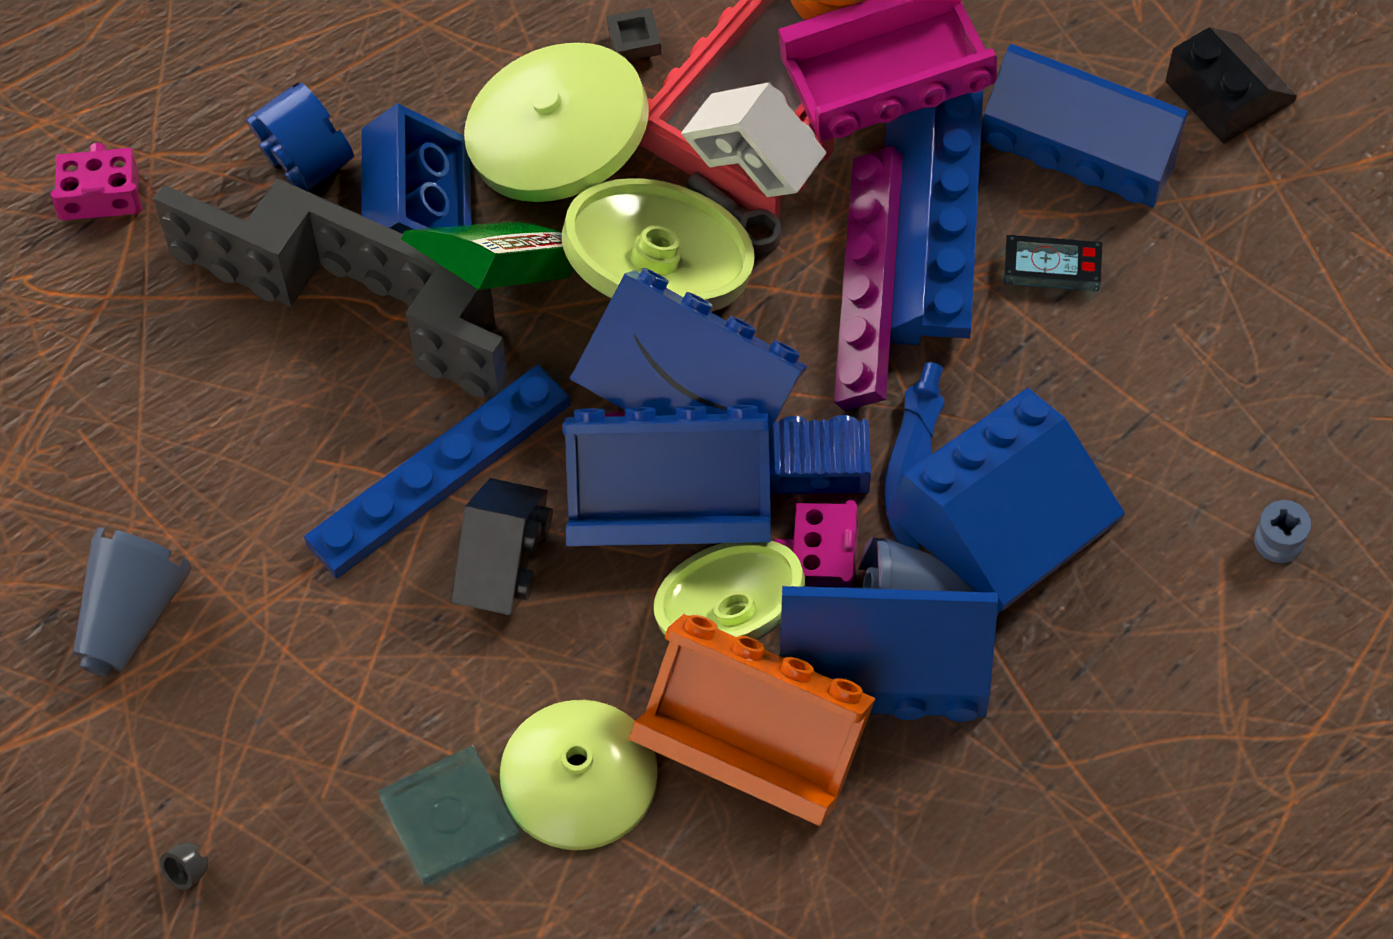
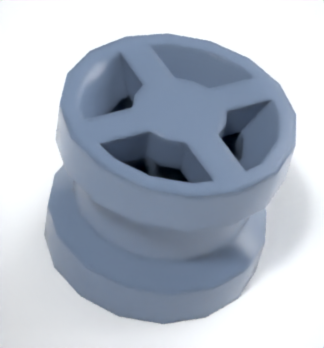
[1254,500,1311,563]

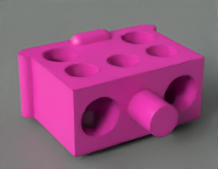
[50,143,143,221]
[775,500,859,588]

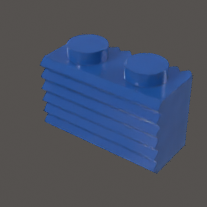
[769,415,871,494]

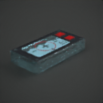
[1003,235,1102,291]

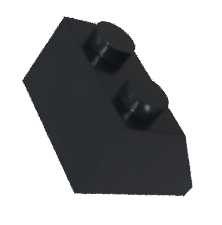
[1165,27,1297,144]

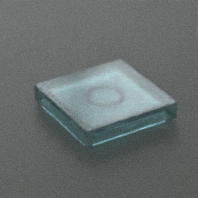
[378,745,520,886]

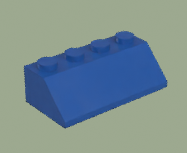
[981,43,1188,208]

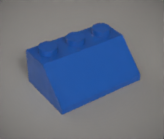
[361,103,472,234]

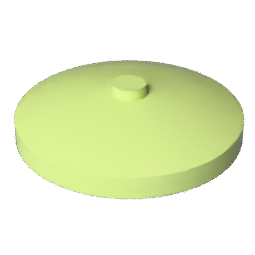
[464,43,649,202]
[562,178,755,312]

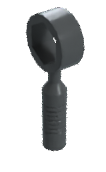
[686,172,781,256]

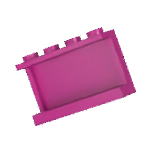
[778,0,997,142]

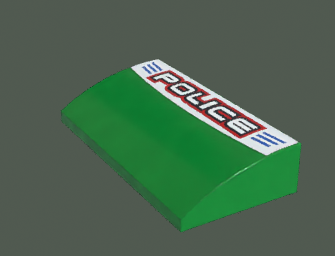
[401,222,574,290]

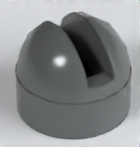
[160,842,208,890]

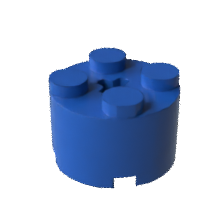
[245,82,355,191]

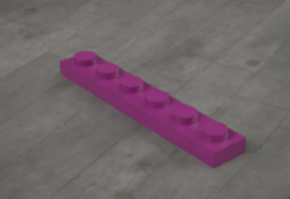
[834,146,903,411]

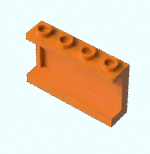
[629,614,876,826]

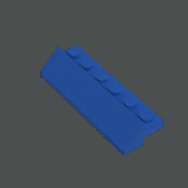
[885,90,983,345]

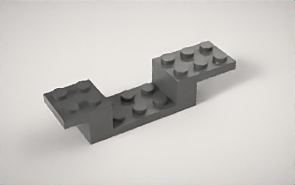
[153,178,509,399]

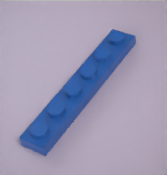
[304,365,570,579]

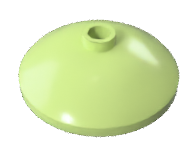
[654,541,805,640]
[500,700,658,850]

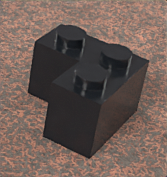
[451,478,553,615]

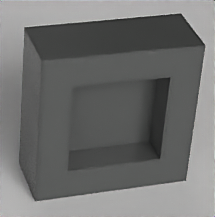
[606,8,662,61]

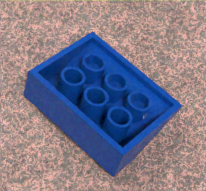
[886,388,1125,612]
[779,586,998,722]

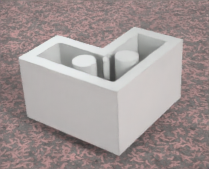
[681,82,827,197]

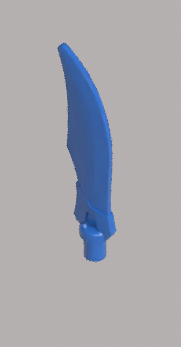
[885,362,945,550]

